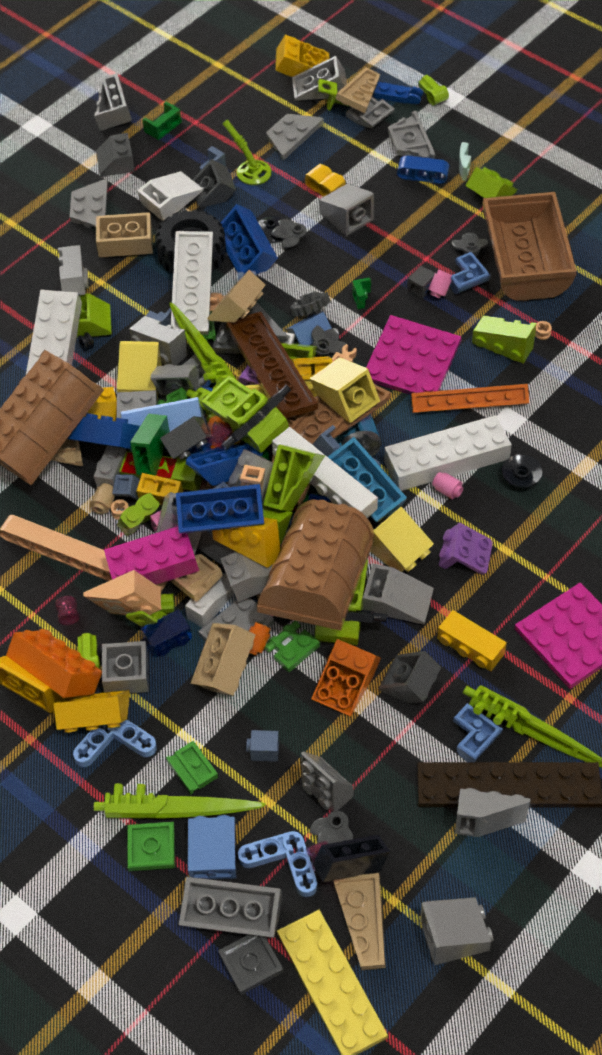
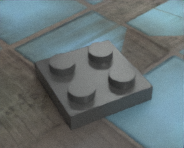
[218,935,283,995]

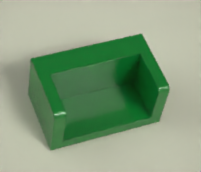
[142,101,182,140]

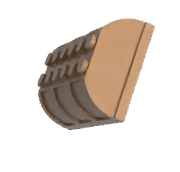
[483,192,577,301]
[0,350,104,485]
[257,500,374,630]

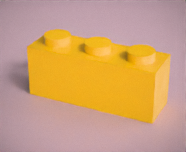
[437,610,507,671]

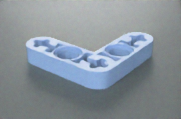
[73,720,157,767]
[238,831,317,897]

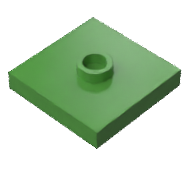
[128,822,175,871]

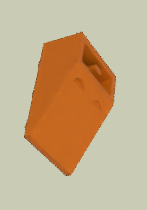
[311,639,381,716]

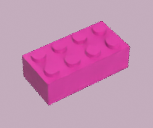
[104,526,199,585]

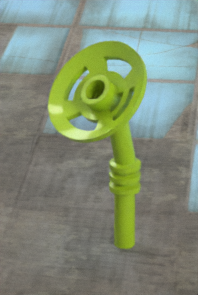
[222,119,271,185]

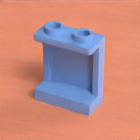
[188,815,236,879]

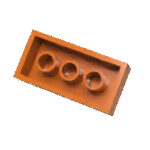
[6,629,102,698]

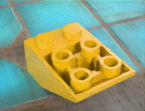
[276,35,329,77]

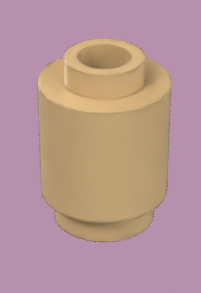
[90,483,115,514]

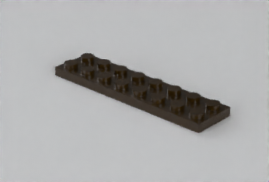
[417,762,602,808]

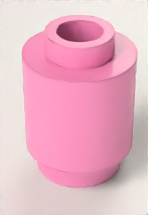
[428,269,452,298]
[432,472,463,499]

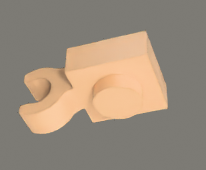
[210,293,225,311]

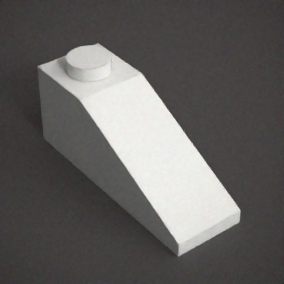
[185,573,234,628]

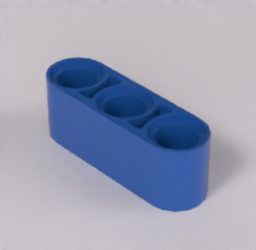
[397,156,450,184]

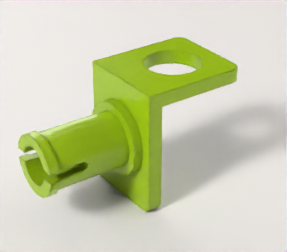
[318,79,349,111]
[126,610,169,626]

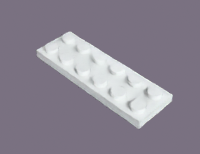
[171,231,213,335]

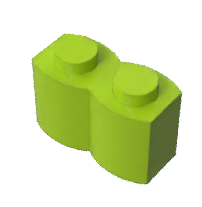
[117,493,160,536]

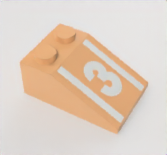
[83,570,161,615]

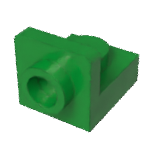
[352,278,371,309]

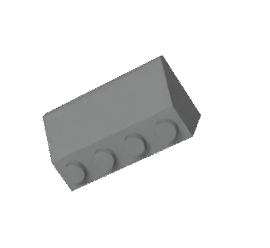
[179,877,282,938]

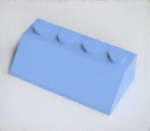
[121,397,208,452]

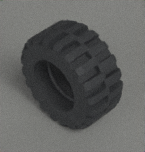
[156,210,226,274]

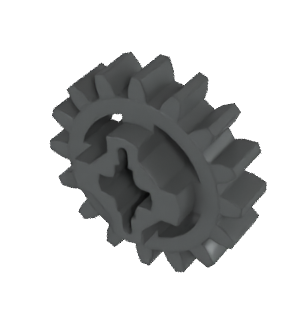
[290,291,331,317]

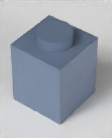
[246,730,279,761]

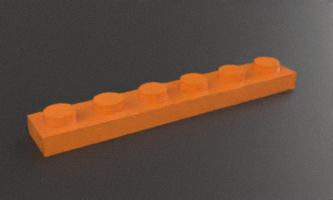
[411,384,529,413]

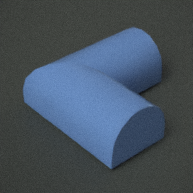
[450,252,490,294]
[453,703,502,762]

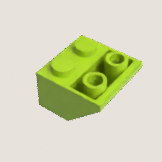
[465,167,518,198]
[76,293,112,338]

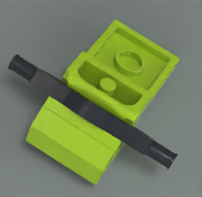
[201,376,291,453]
[315,560,388,645]

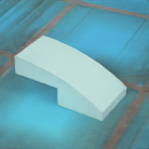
[459,142,471,181]

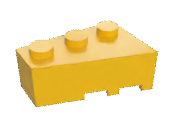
[212,517,281,568]

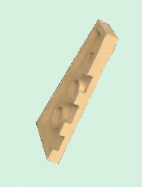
[336,68,380,113]
[333,873,386,970]

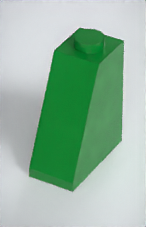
[130,413,170,476]

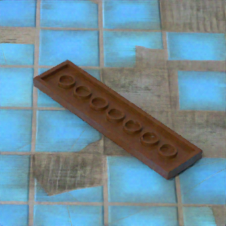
[226,311,318,419]

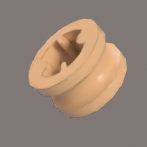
[535,321,552,340]
[110,499,129,520]

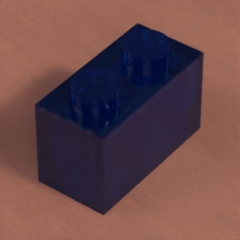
[141,609,192,658]

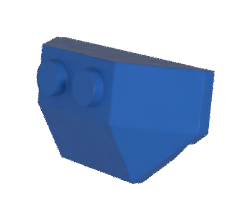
[186,443,263,486]

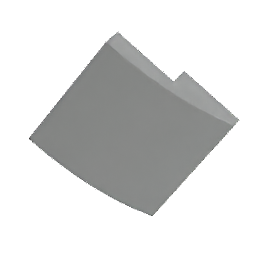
[346,97,395,128]

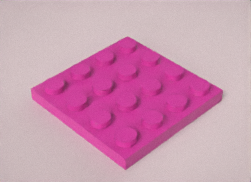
[366,315,461,395]
[514,583,602,689]

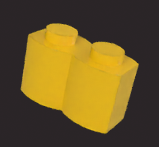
[305,164,346,197]

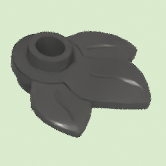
[271,219,307,249]
[452,233,488,257]
[312,325,346,356]
[309,811,353,849]

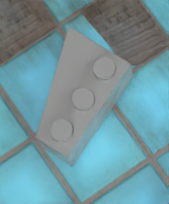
[94,73,132,131]
[58,245,89,295]
[129,316,188,366]

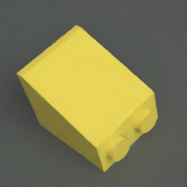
[117,341,162,401]
[310,357,380,423]
[370,507,434,573]

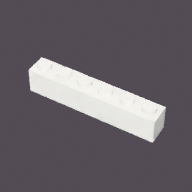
[272,427,378,518]

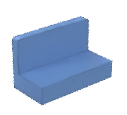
[286,312,332,345]

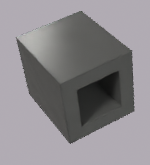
[407,266,435,299]

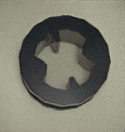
[78,332,95,351]

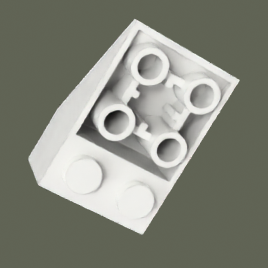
[137,171,204,222]

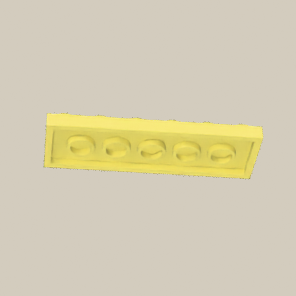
[277,910,388,1055]

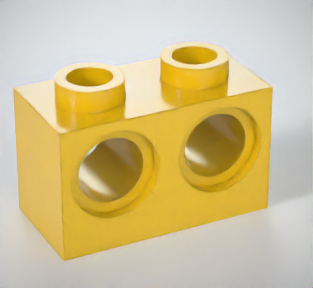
[291,356,333,380]
[136,473,183,506]

